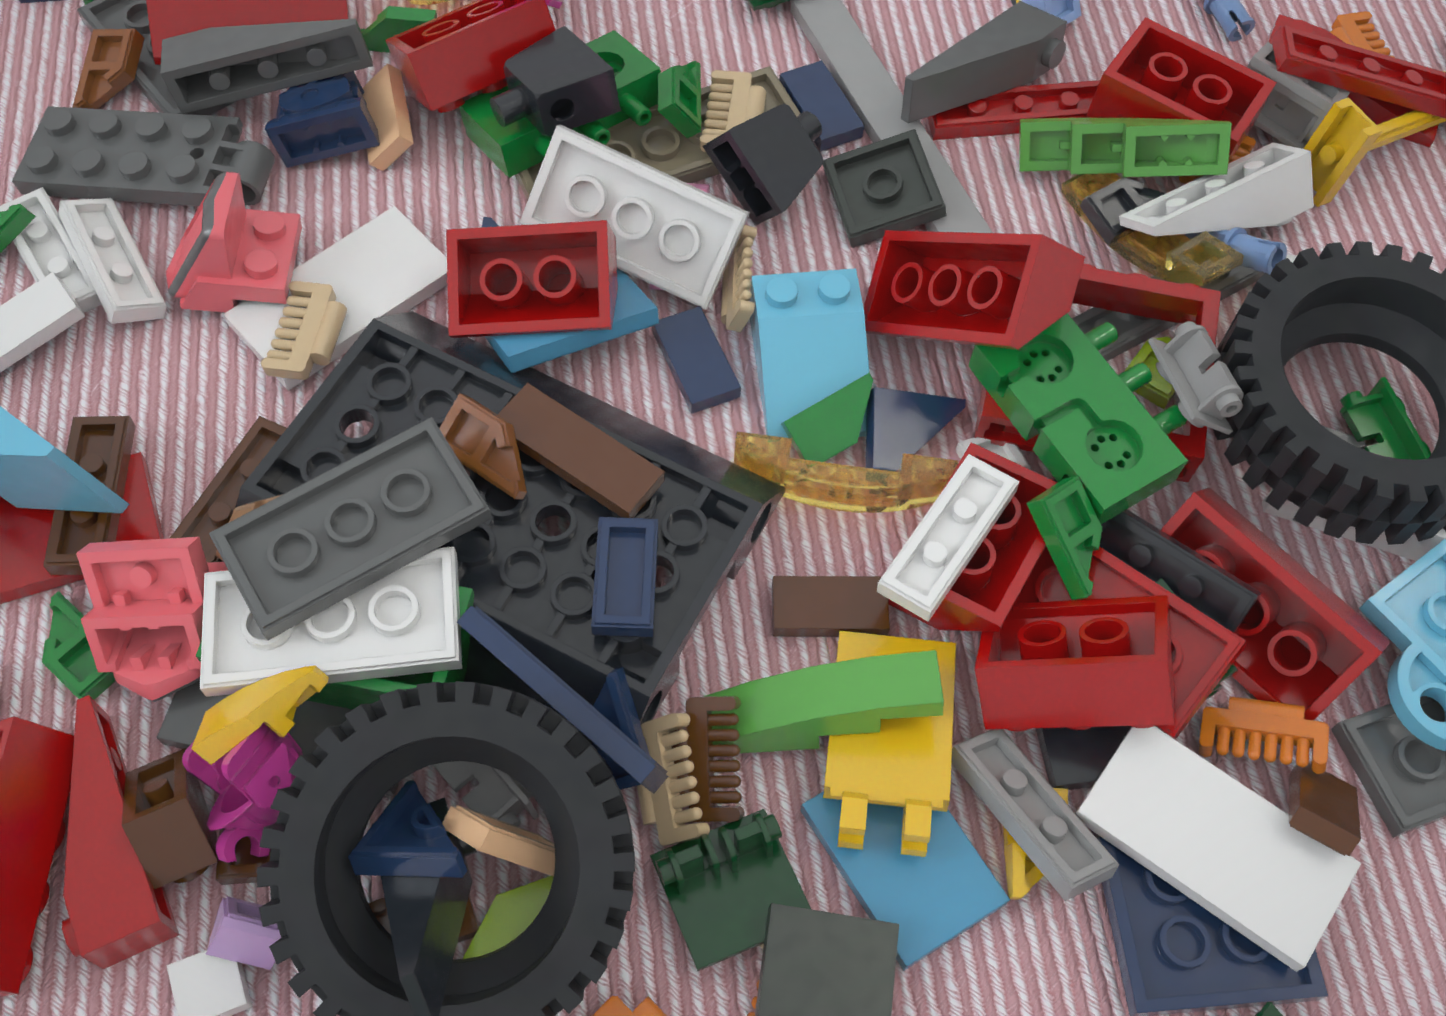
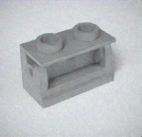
[1247,42,1350,149]

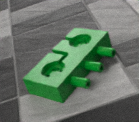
[459,30,661,178]
[968,313,1188,524]

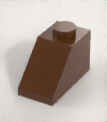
[122,748,218,890]

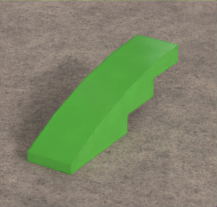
[1018,118,1232,177]
[703,650,944,754]

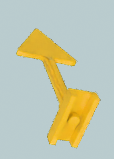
[1303,71,1446,207]

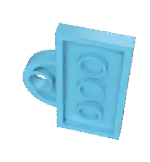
[1359,539,1446,751]

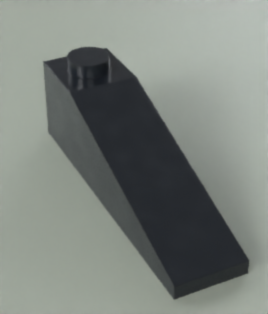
[371,797,477,1016]

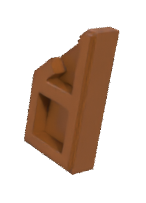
[72,29,145,109]
[439,393,527,500]

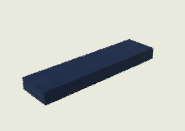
[457,606,669,794]

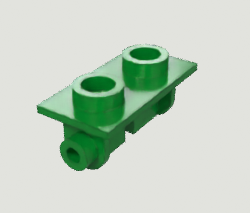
[1340,377,1431,460]

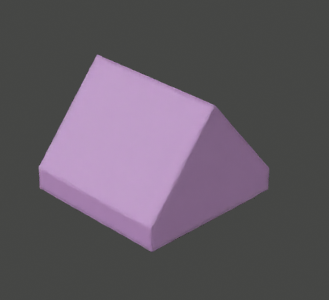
[206,896,281,970]

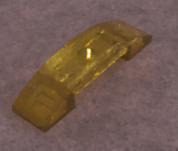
[1061,173,1244,286]
[734,431,958,513]

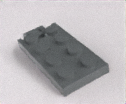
[12,106,275,206]

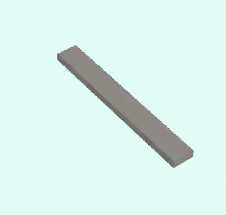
[790,0,993,233]

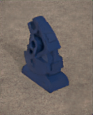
[265,71,380,168]

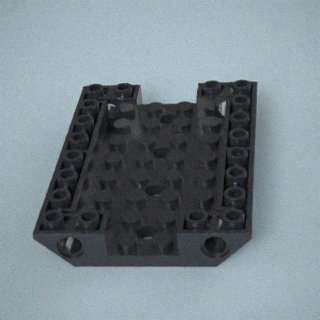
[223,311,785,730]

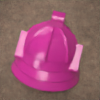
[182,723,303,862]

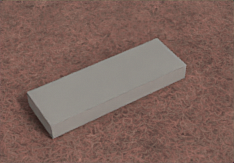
[951,729,1119,901]

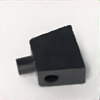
[490,26,621,136]
[702,103,823,226]

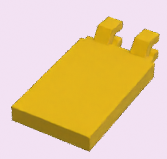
[823,631,956,857]

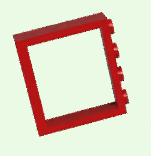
[974,263,1221,483]

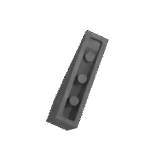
[901,1,1067,123]
[160,19,373,114]

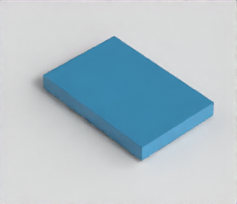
[484,269,659,373]
[800,791,1010,971]

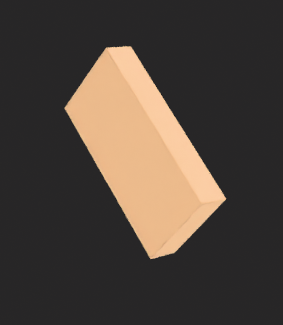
[363,63,414,171]
[442,805,555,876]

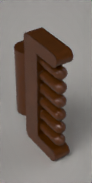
[669,696,745,822]

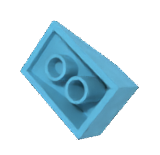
[750,268,869,444]
[0,406,130,513]

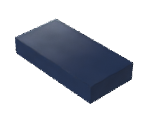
[779,60,864,152]
[652,306,741,414]
[591,517,658,637]

